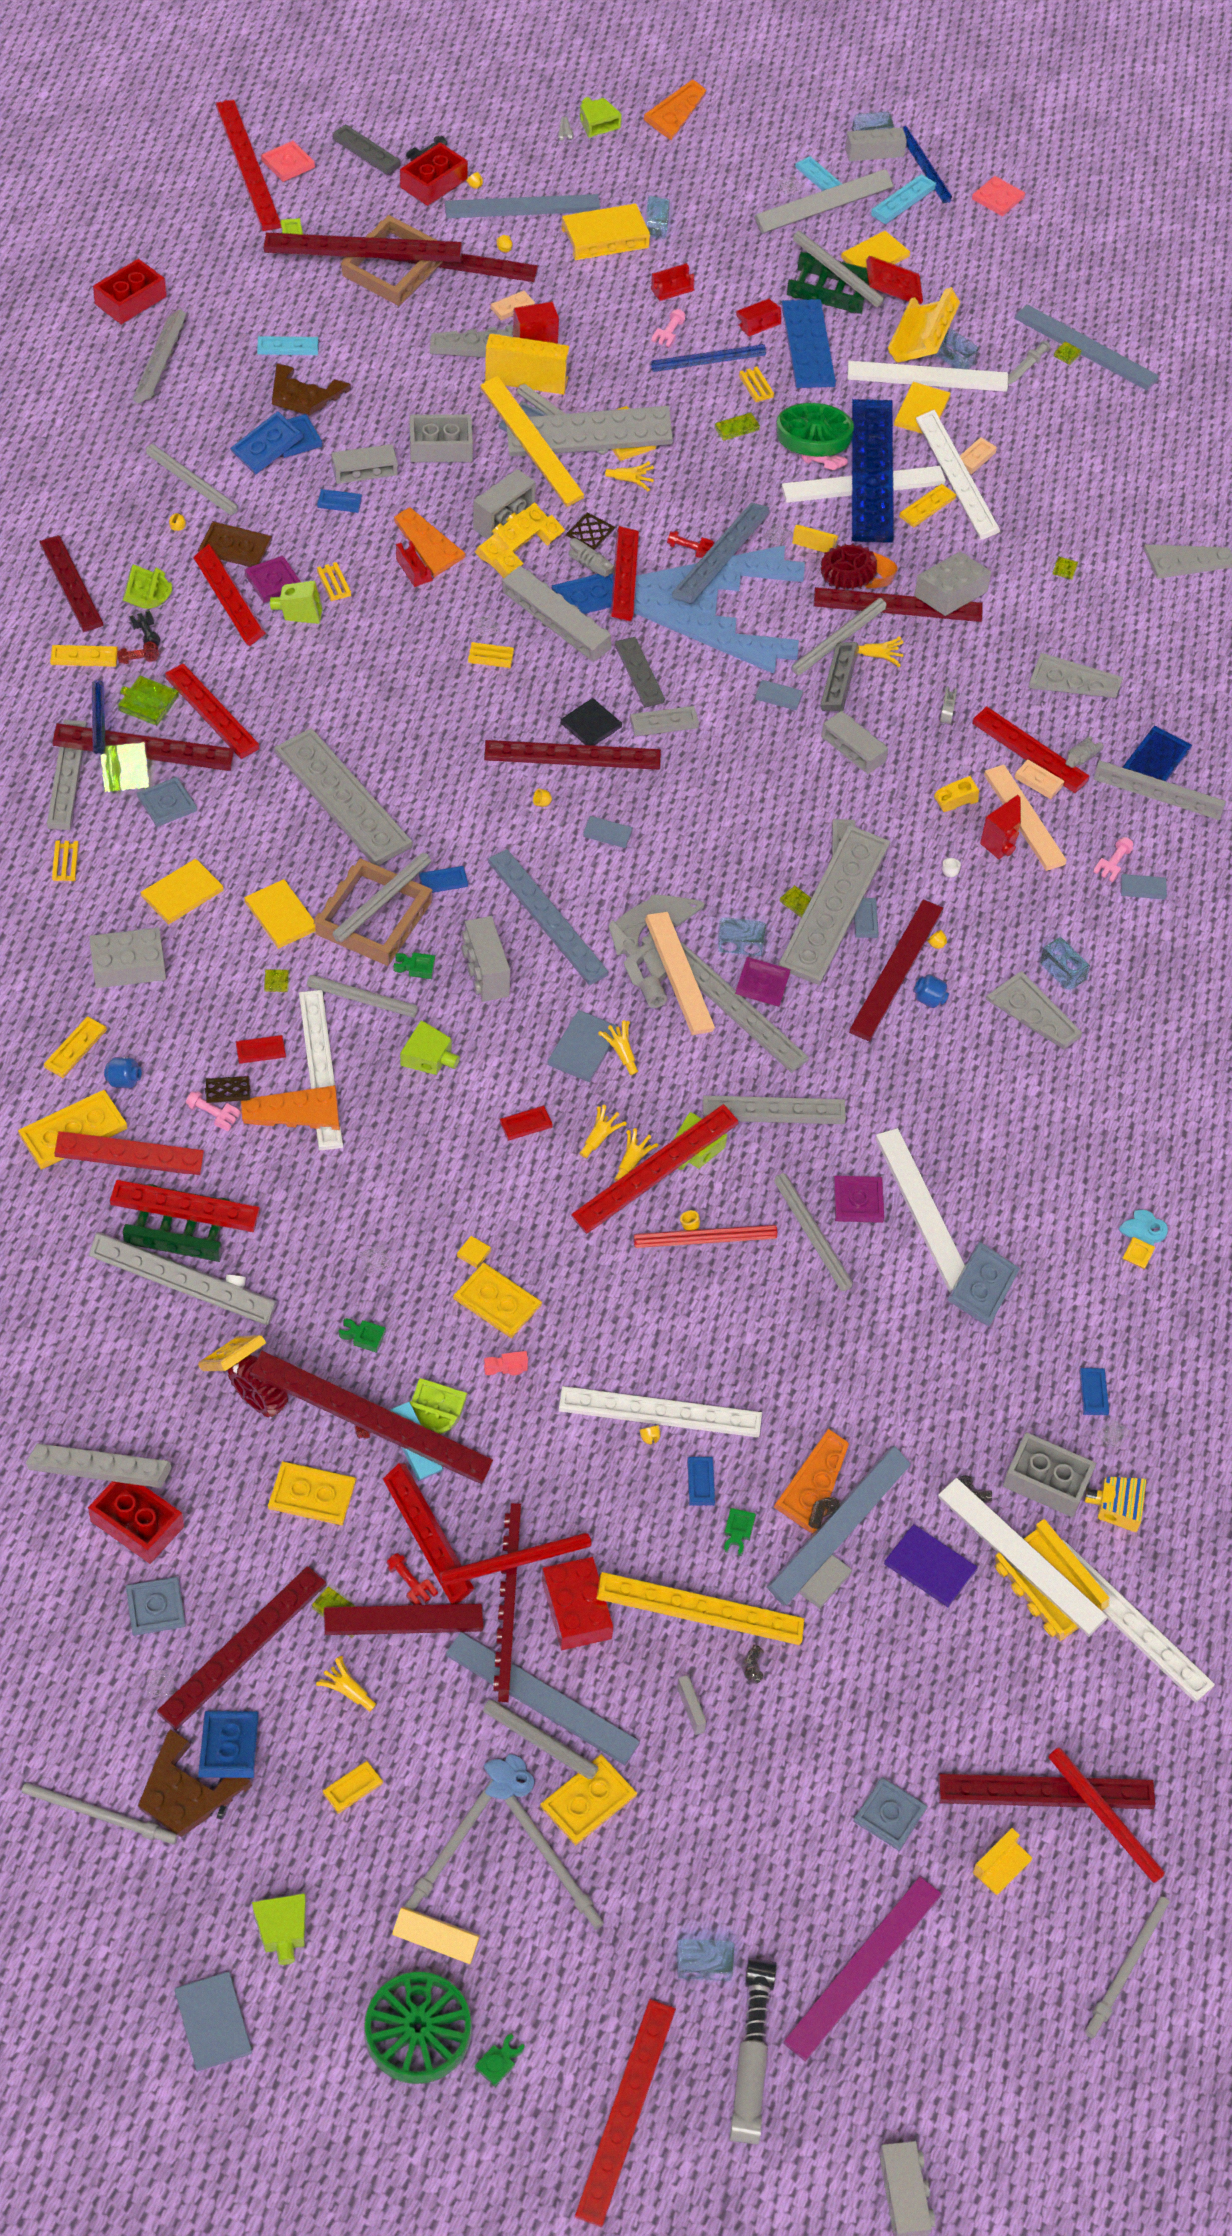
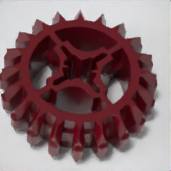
[821,543,877,591]
[228,1355,289,1417]

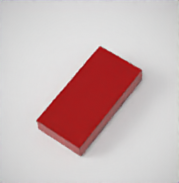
[235,1035,286,1064]
[500,1105,553,1141]

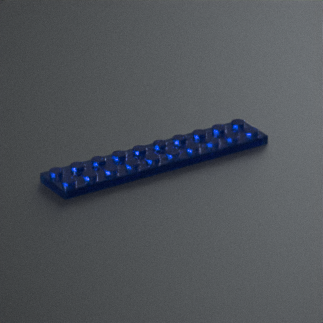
[851,399,894,543]

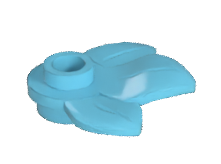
[1119,1210,1168,1246]

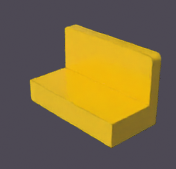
[792,525,838,553]
[973,1828,1032,1895]

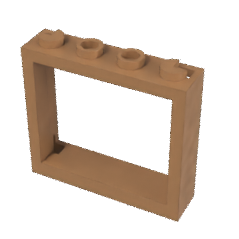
[341,215,443,306]
[314,858,432,966]

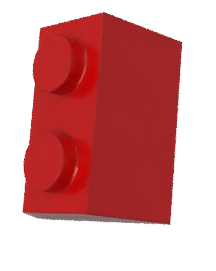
[980,795,1021,860]

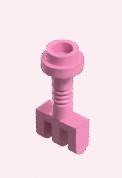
[652,309,685,348]
[801,455,848,470]
[1093,837,1133,882]
[186,1091,241,1131]

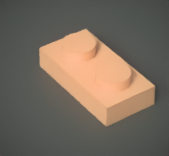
[491,291,535,320]
[960,437,997,475]
[1015,760,1064,799]

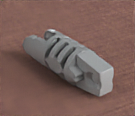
[569,538,614,577]
[1065,736,1104,768]

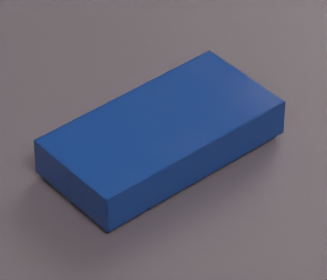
[317,489,362,513]
[419,866,468,893]
[1079,1368,1109,1415]
[687,1457,715,1506]

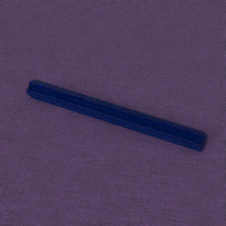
[900,126,953,204]
[651,344,766,372]
[92,680,105,755]

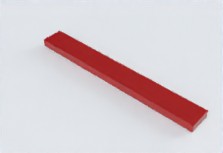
[571,1104,739,1234]
[575,1999,676,2228]

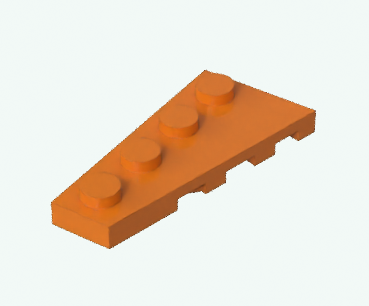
[643,79,706,140]
[394,507,465,578]
[241,1085,340,1130]
[774,1429,849,1534]

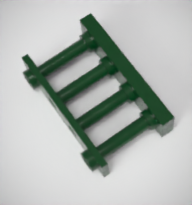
[786,251,869,315]
[122,1183,234,1262]

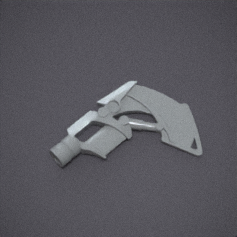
[609,895,704,1008]

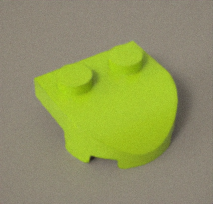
[122,564,172,609]
[410,1378,468,1434]

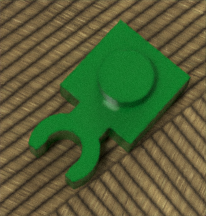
[393,953,435,979]
[338,1318,386,1353]
[724,1508,756,1556]
[474,2034,525,2087]

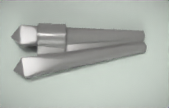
[558,116,573,141]

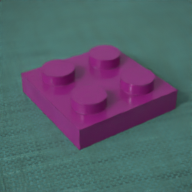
[245,555,301,603]
[735,957,791,1007]
[833,1176,884,1223]

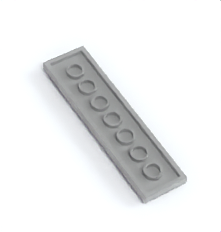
[507,406,673,456]
[275,728,412,866]
[778,825,890,985]

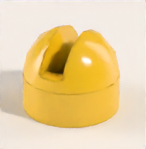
[466,172,483,189]
[496,235,513,253]
[169,513,186,531]
[533,788,552,807]
[927,929,947,949]
[680,1210,700,1230]
[639,1425,661,1445]

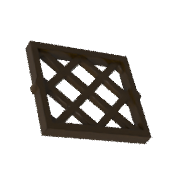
[566,512,615,550]
[205,1076,251,1103]

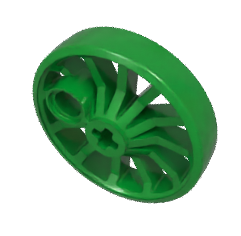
[776,403,854,457]
[364,1972,472,2084]

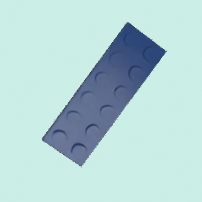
[781,299,836,388]

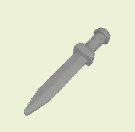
[1008,341,1050,385]

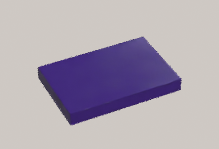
[884,1524,978,1608]

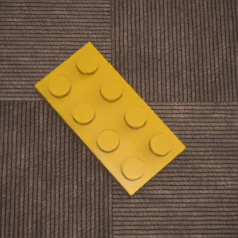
[18,1090,127,1170]

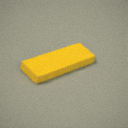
[899,483,957,528]
[50,645,118,667]
[44,1016,107,1078]
[392,1906,480,1964]

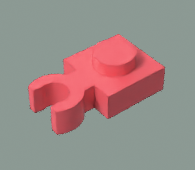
[484,1351,528,1375]

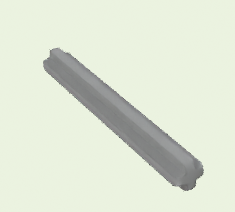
[307,975,418,1018]
[483,1700,598,1779]

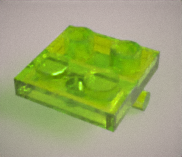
[118,676,179,726]
[99,743,150,792]

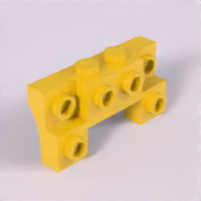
[475,502,565,578]

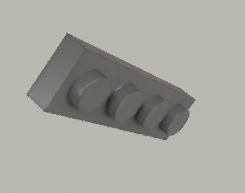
[332,124,401,175]
[615,637,665,708]
[820,642,859,711]

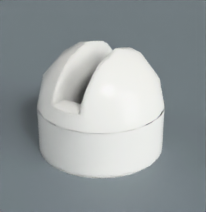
[942,858,961,878]
[225,1275,246,1288]

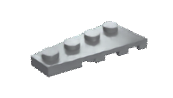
[430,325,513,357]
[1143,544,1232,579]
[1028,653,1123,698]
[986,971,1082,1050]

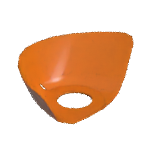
[865,552,898,588]

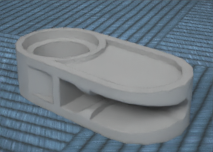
[940,686,957,724]

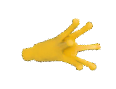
[605,461,654,491]
[858,636,904,667]
[598,1020,638,1076]
[579,1105,627,1159]
[614,1128,659,1181]
[316,1656,377,1712]

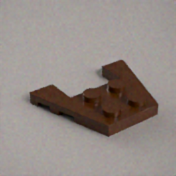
[272,363,351,415]
[138,1729,252,1837]

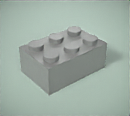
[410,414,473,462]
[473,469,536,539]
[914,552,991,616]
[461,916,510,1002]
[89,928,166,988]
[1003,1432,1097,1518]

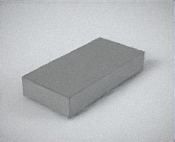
[799,1555,852,1609]
[677,1675,706,1735]

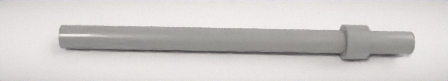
[404,1779,493,1911]
[22,1782,178,1845]
[504,1795,604,1930]
[1084,1896,1170,2039]

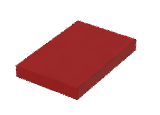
[866,255,923,305]

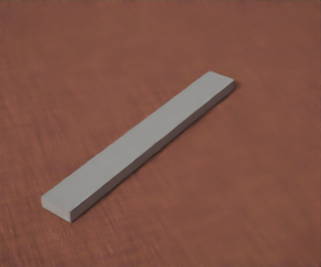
[754,169,894,234]
[681,943,809,1073]
[89,1232,277,1325]

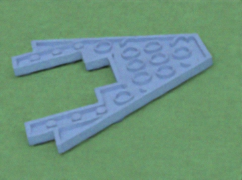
[634,546,805,673]

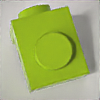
[281,218,303,234]

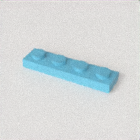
[871,174,936,224]

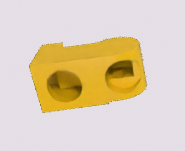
[934,776,979,812]

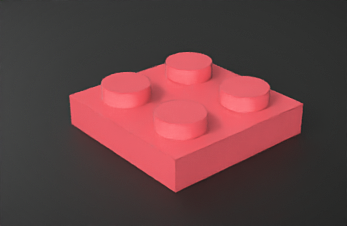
[261,141,315,182]
[972,176,1025,216]

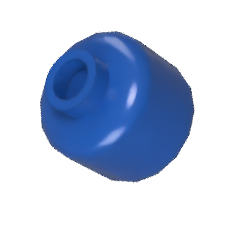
[913,974,949,1008]
[104,1057,142,1089]

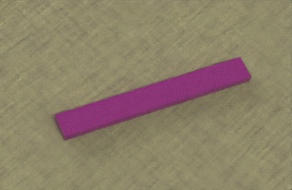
[783,1877,942,2062]

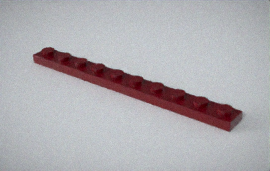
[263,232,462,262]
[250,1351,493,1484]

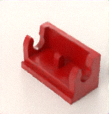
[651,263,695,301]
[736,298,781,337]
[396,541,433,587]

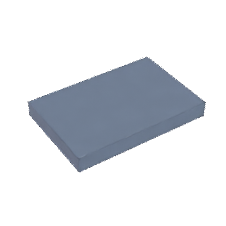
[547,1010,618,1083]
[947,1242,1020,1326]
[174,1972,252,2072]

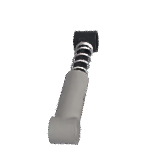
[730,1958,776,2145]

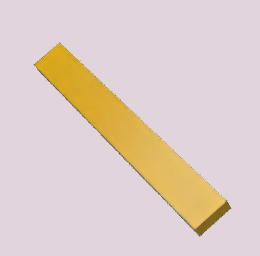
[480,376,584,507]
[597,1572,804,1645]

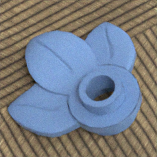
[484,1754,534,1799]

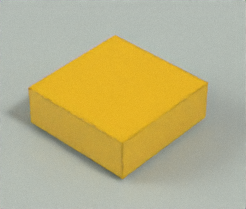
[457,1236,491,1268]
[1123,1237,1155,1270]

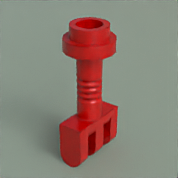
[667,530,715,558]
[386,1553,438,1605]

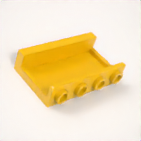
[561,203,650,260]
[888,287,960,363]
[485,334,569,395]
[994,1519,1110,1641]

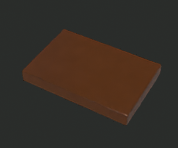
[198,521,272,567]

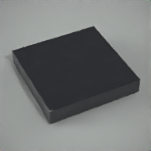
[560,698,622,746]

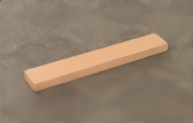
[984,765,1067,871]
[645,912,715,1035]

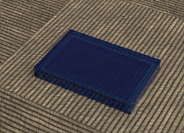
[1123,725,1192,782]

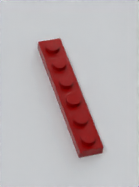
[610,526,639,621]
[193,544,266,646]
[165,663,259,759]
[972,706,1090,793]
[54,1131,204,1175]
[110,1180,260,1233]
[383,1463,474,1604]

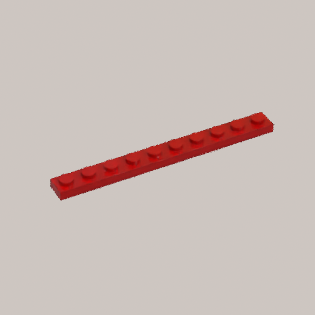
[216,100,281,231]

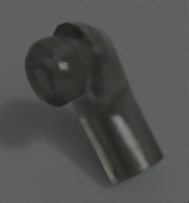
[959,1475,992,1503]
[808,1497,840,1529]
[741,1645,764,1684]

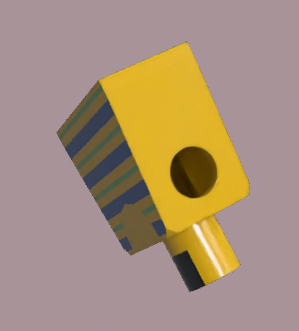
[1084,1477,1146,1532]

